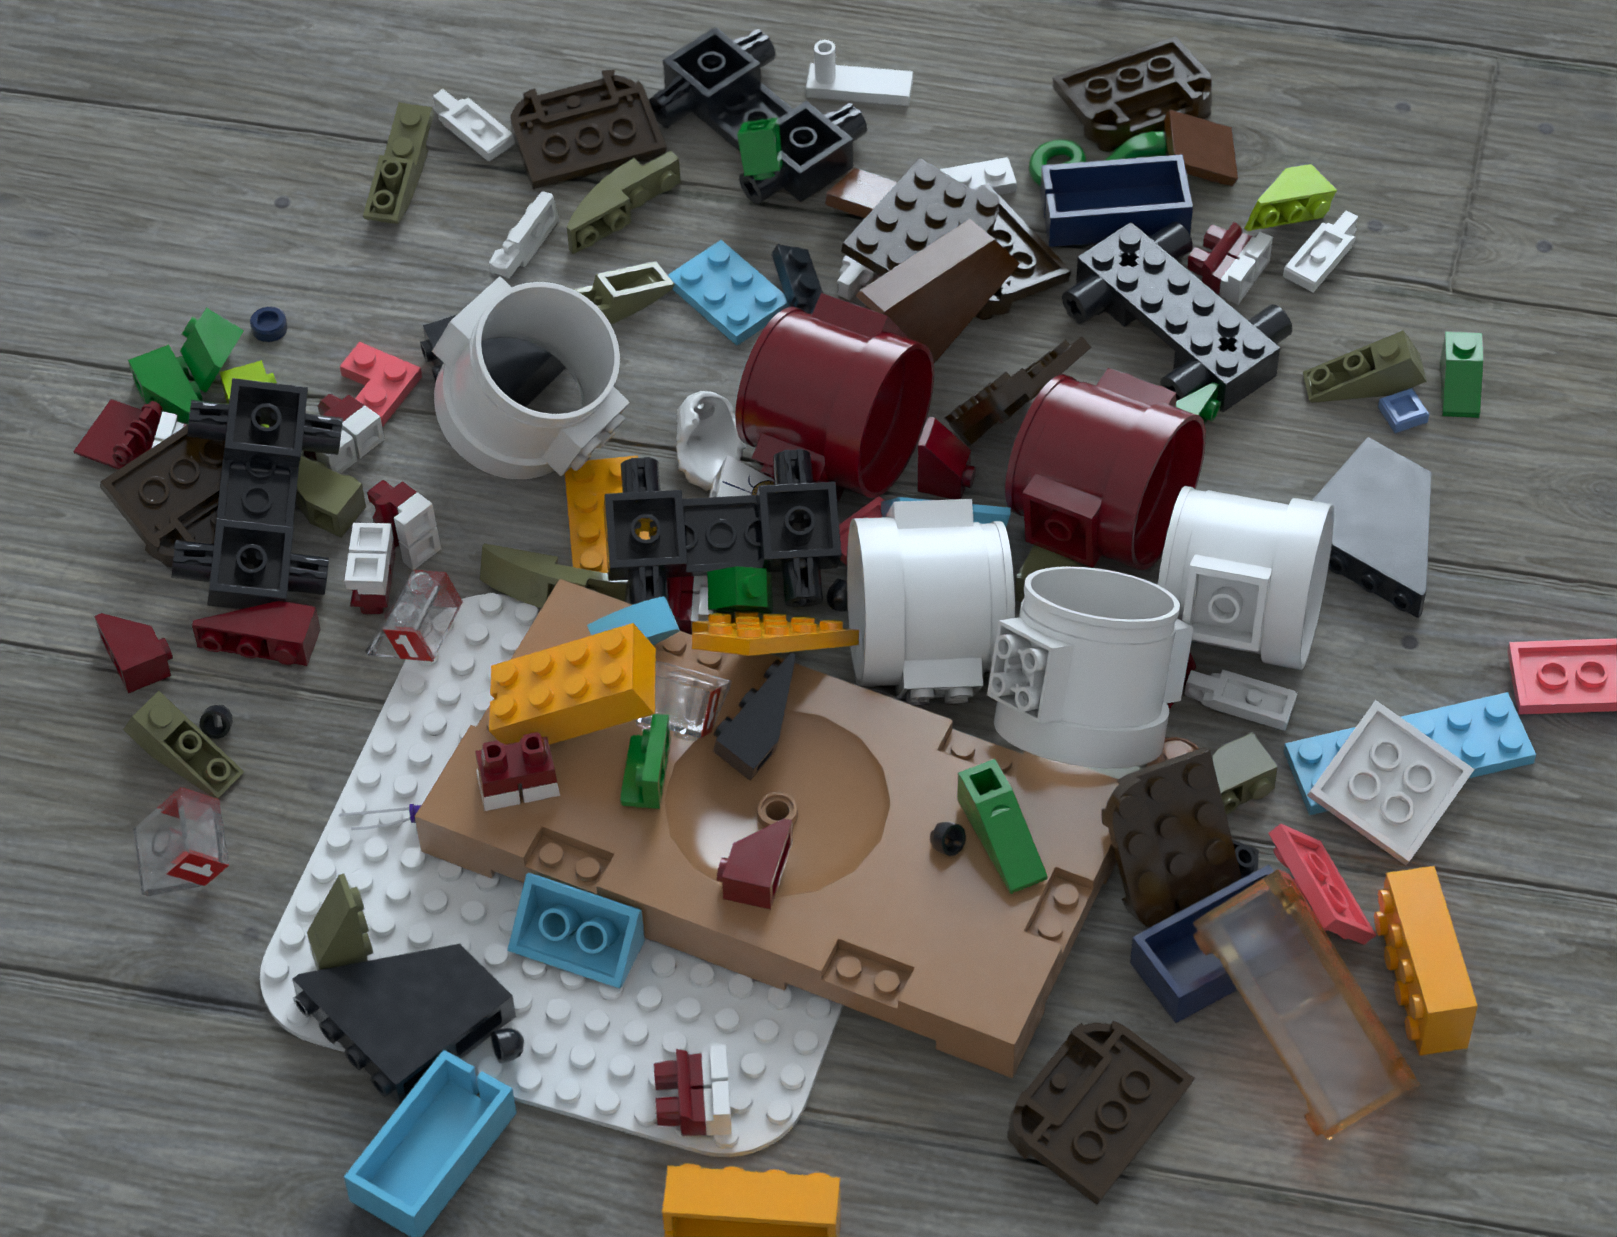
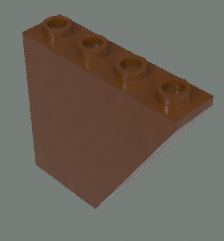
[855,219,1020,363]

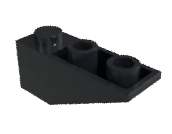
[713,652,796,781]

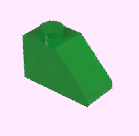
[737,117,782,180]
[180,308,244,393]
[1440,331,1483,418]
[707,566,773,614]

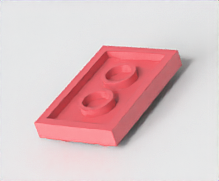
[1507,638,1617,715]
[1268,823,1376,945]

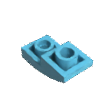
[587,596,680,646]

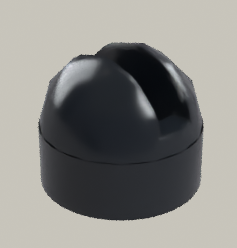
[826,578,848,612]
[199,705,233,739]
[930,821,966,856]
[491,1028,525,1064]

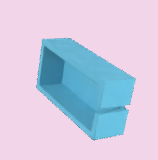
[344,1050,516,1237]

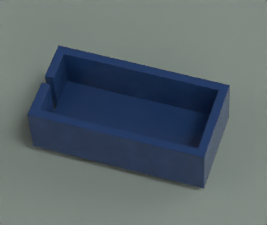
[1040,154,1193,247]
[1130,865,1316,1023]

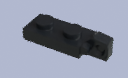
[772,244,823,314]

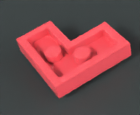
[340,342,422,427]

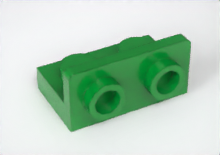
[620,714,671,809]

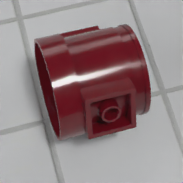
[735,293,934,501]
[1005,368,1206,570]

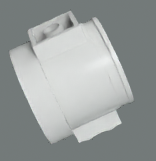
[432,276,630,479]
[1158,486,1334,670]
[847,499,1015,705]
[987,567,1194,768]

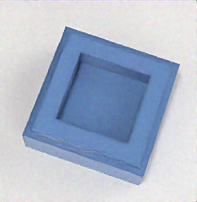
[1378,388,1429,433]

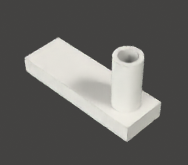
[806,40,913,106]

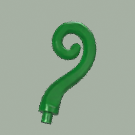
[1028,131,1168,187]

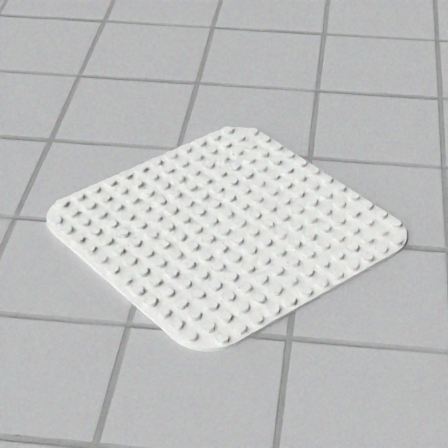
[260,593,904,1157]

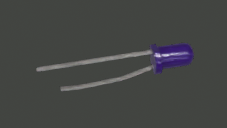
[339,804,421,830]

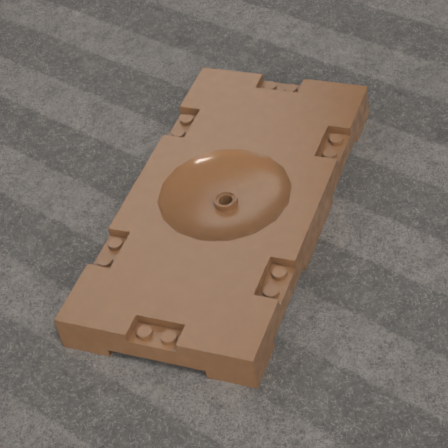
[415,579,1119,1078]

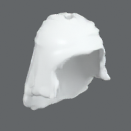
[676,391,747,491]

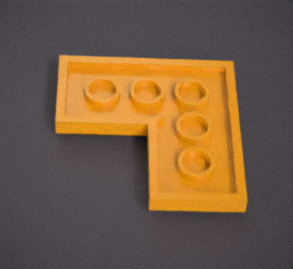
[565,455,650,573]
[692,611,859,656]

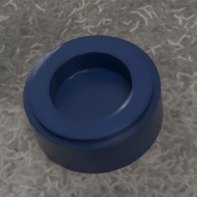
[250,307,288,342]

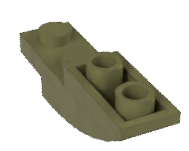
[363,102,434,224]
[567,151,681,254]
[480,543,629,608]

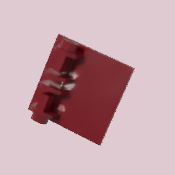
[74,399,163,469]

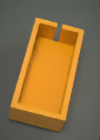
[489,623,656,745]
[1374,866,1478,1056]
[662,1164,841,1237]

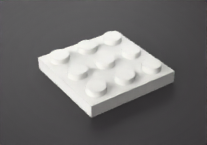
[1307,700,1475,865]

